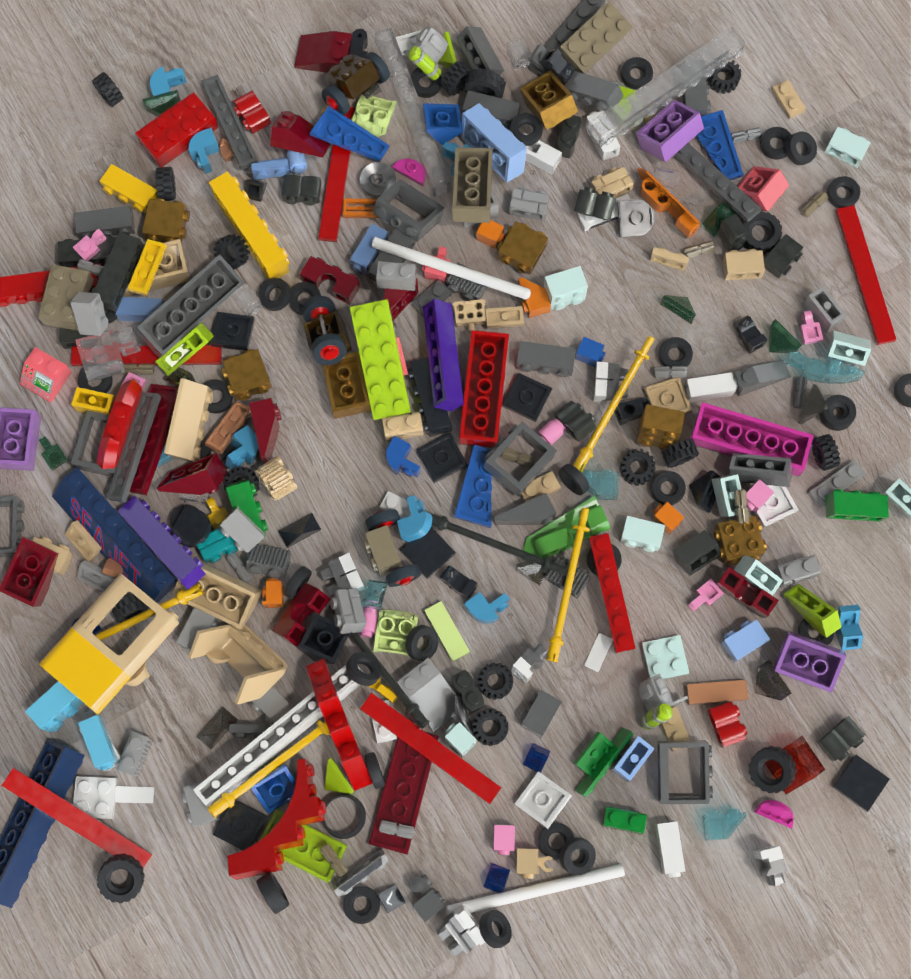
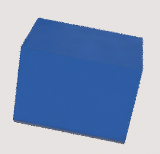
[423,103,463,145]
[251,764,296,814]

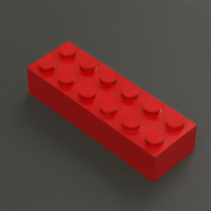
[459,330,509,448]

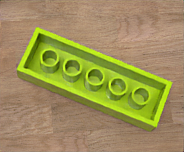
[350,299,411,420]

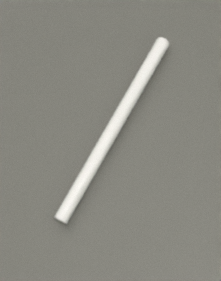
[372,237,531,299]
[445,864,625,915]

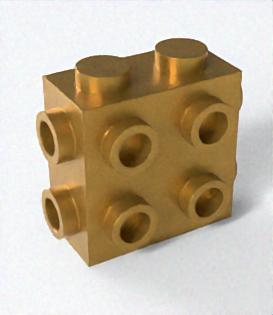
[142,198,190,244]
[497,221,549,275]
[221,349,272,401]
[713,516,767,566]

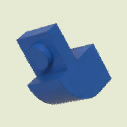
[386,436,421,477]

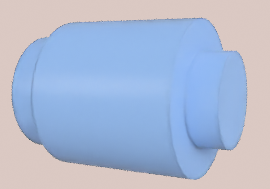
[286,150,308,174]

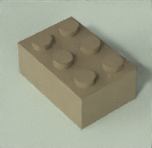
[38,265,94,331]

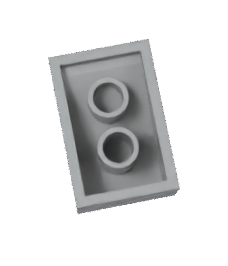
[397,658,465,732]

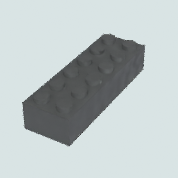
[134,254,245,358]

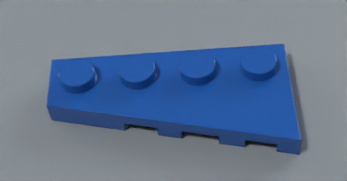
[310,106,390,162]
[696,110,743,180]
[454,444,492,528]

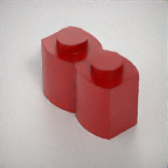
[233,91,271,134]
[707,701,748,748]

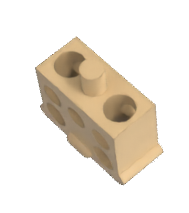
[452,299,486,332]

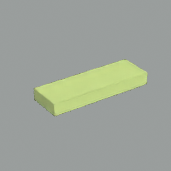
[424,601,470,662]

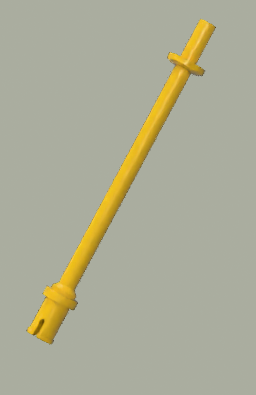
[573,336,655,472]
[545,508,590,663]
[94,583,204,641]
[207,720,330,818]

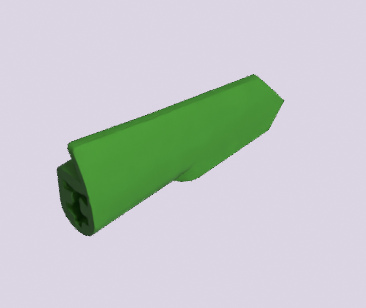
[523,496,610,564]

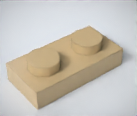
[771,80,806,119]
[650,247,689,271]
[485,306,524,329]
[521,471,561,502]
[65,520,102,562]
[661,706,690,751]

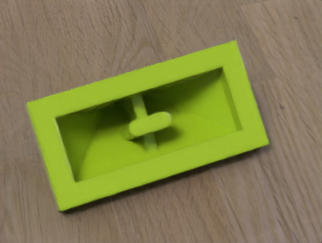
[438,31,457,69]
[324,758,355,795]

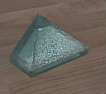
[362,580,388,609]

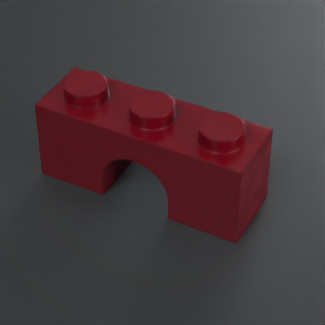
[300,256,360,305]
[716,567,779,618]
[272,582,330,647]

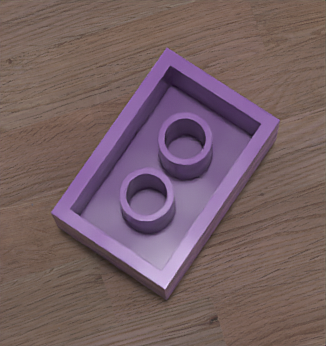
[636,99,704,163]
[0,408,41,471]
[773,630,847,693]

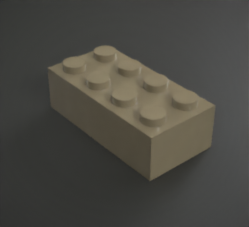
[559,1,633,74]
[452,147,492,223]

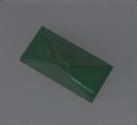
[142,90,181,117]
[702,203,739,237]
[660,295,696,324]
[769,319,802,354]

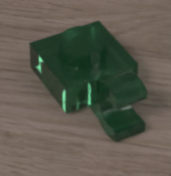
[39,436,69,471]

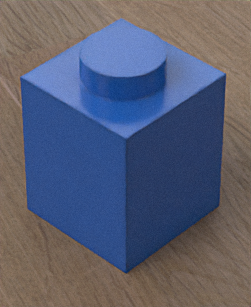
[575,337,606,367]

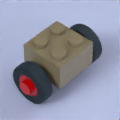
[363,509,421,587]

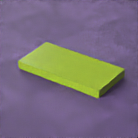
[260,809,348,883]

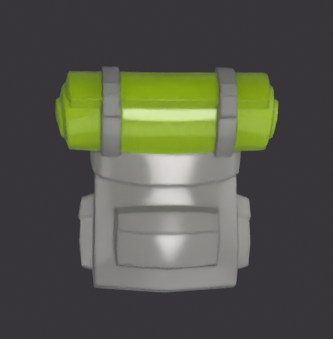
[403,26,448,80]
[638,674,688,730]

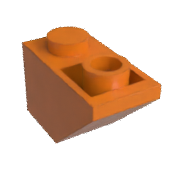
[518,277,551,318]

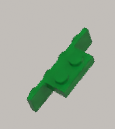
[573,728,634,797]

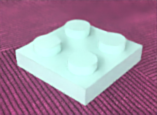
[641,635,689,679]

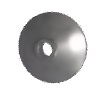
[360,162,396,196]
[452,696,473,733]

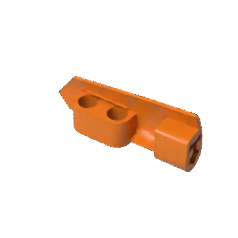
[637,167,700,239]

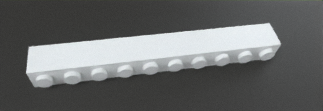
[193,665,362,807]

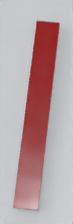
[319,107,356,242]
[836,205,897,345]
[71,345,222,366]
[360,693,501,804]
[1,767,152,868]

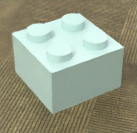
[543,266,588,311]

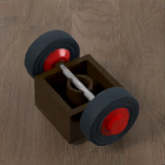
[321,52,390,115]
[302,296,352,365]

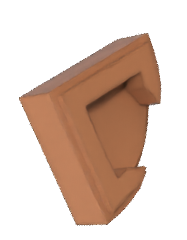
[220,138,234,162]
[102,558,123,578]

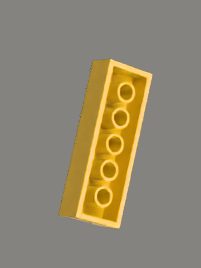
[209,171,290,279]

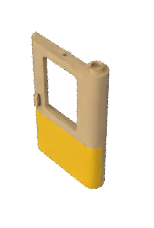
[39,573,179,715]

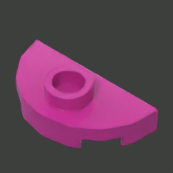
[392,159,425,186]
[754,800,794,829]

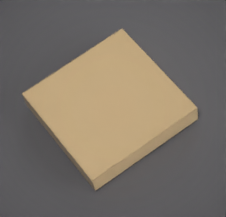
[643,377,692,414]

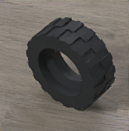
[464,69,506,98]
[743,211,782,254]
[749,746,797,794]
[97,854,145,903]

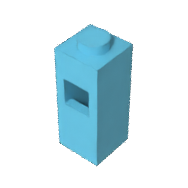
[78,715,118,771]

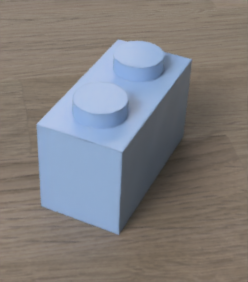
[721,620,770,663]
[612,736,655,782]

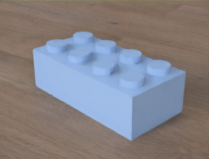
[461,103,527,182]

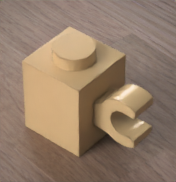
[517,848,553,879]

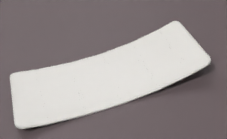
[584,633,613,672]
[115,786,154,803]

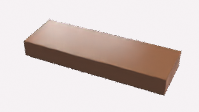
[205,401,251,454]
[686,680,749,705]

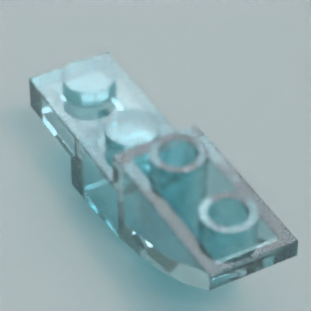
[785,352,865,384]

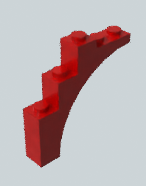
[306,659,373,791]
[227,758,327,880]

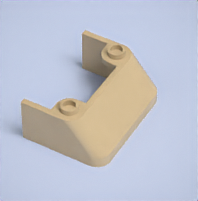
[188,624,287,705]

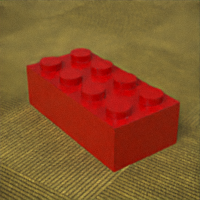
[135,92,218,167]

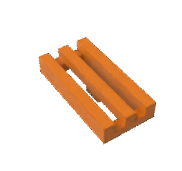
[343,198,379,218]

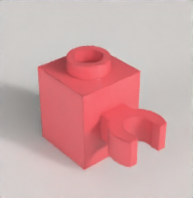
[422,246,451,284]

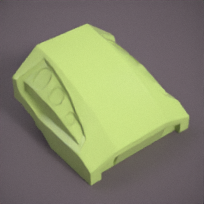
[352,93,397,137]
[373,610,419,657]

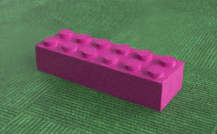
[690,402,814,476]

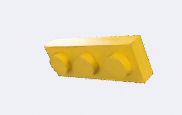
[128,239,167,296]

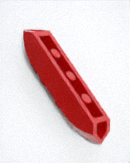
[97,379,142,469]

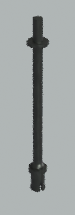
[427,511,568,575]
[328,605,430,730]

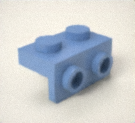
[251,158,291,180]

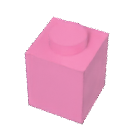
[746,479,774,513]
[493,825,515,855]

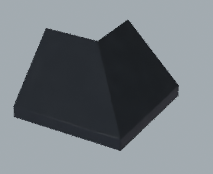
[298,614,351,664]

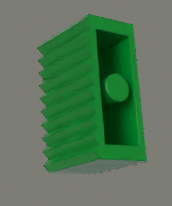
[602,806,647,835]

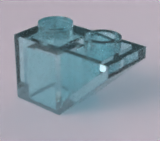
[582,470,618,500]
[702,809,746,841]

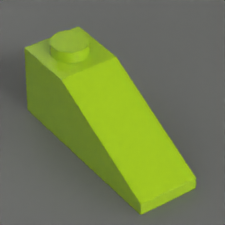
[156,322,214,376]
[784,583,841,638]

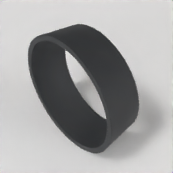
[322,794,366,839]

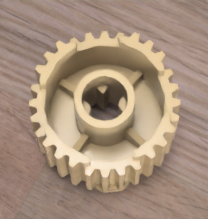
[255,456,297,501]

